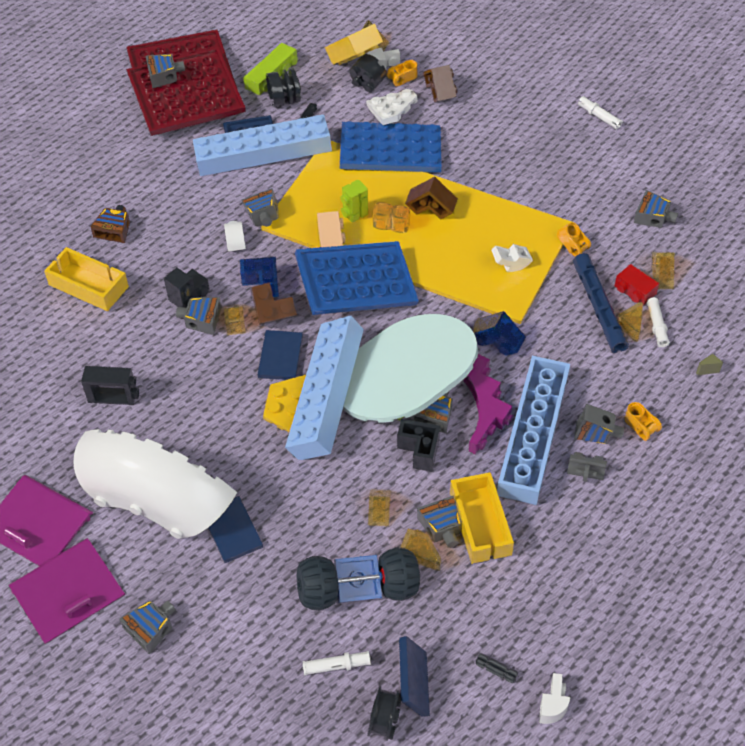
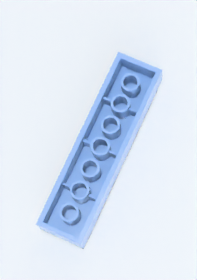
[193,114,332,176]
[285,316,364,460]
[497,356,570,505]

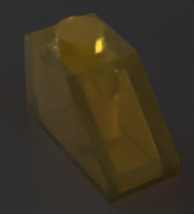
[651,251,675,289]
[224,304,246,336]
[400,528,441,571]

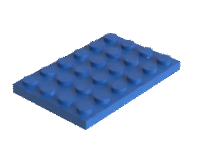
[340,121,442,173]
[295,241,419,315]

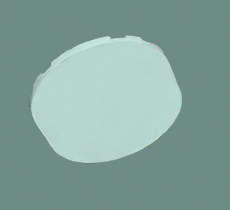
[343,314,478,423]

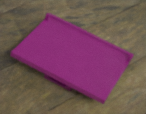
[0,475,94,566]
[8,538,125,644]

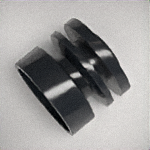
[266,68,301,107]

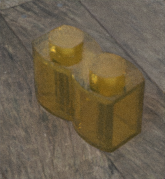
[373,202,410,233]

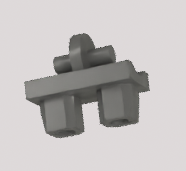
[567,452,607,482]

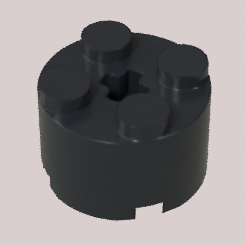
[349,54,387,93]

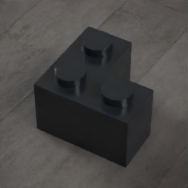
[164,267,210,308]
[397,419,440,472]

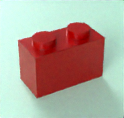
[614,264,659,306]

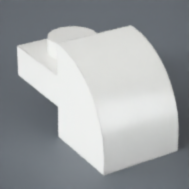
[367,48,400,69]
[224,221,246,251]
[491,244,533,272]
[539,673,570,724]

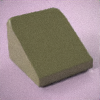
[696,354,723,375]

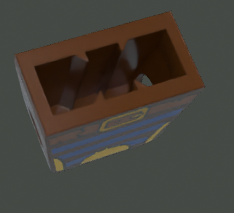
[91,205,130,243]

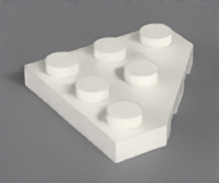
[366,89,418,125]

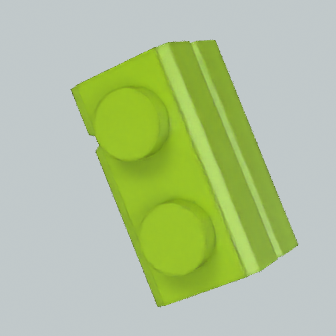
[340,180,368,222]

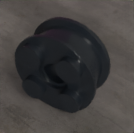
[367,685,401,741]

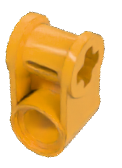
[387,60,418,87]
[557,222,591,257]
[624,402,662,441]

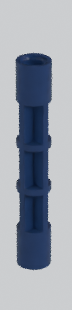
[573,253,629,353]

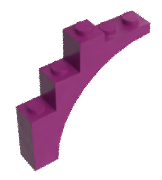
[463,354,513,455]

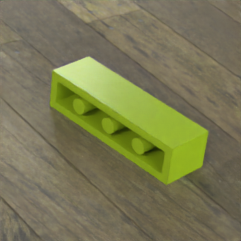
[243,43,298,95]

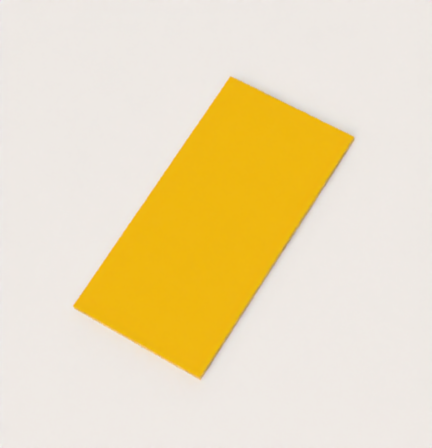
[261,141,572,324]

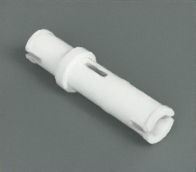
[578,96,623,130]
[647,297,670,347]
[303,651,371,676]

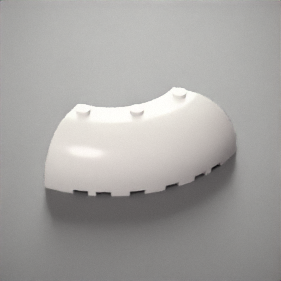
[74,429,237,539]

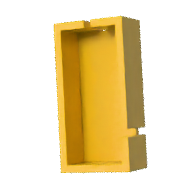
[325,24,383,65]
[44,247,129,312]
[450,472,514,564]

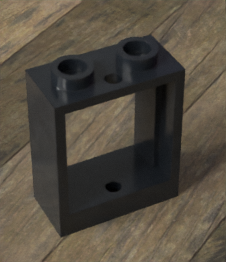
[81,366,139,405]

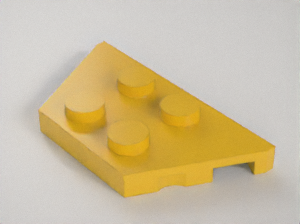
[263,375,306,432]

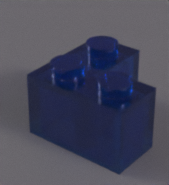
[240,256,279,297]
[471,311,526,356]

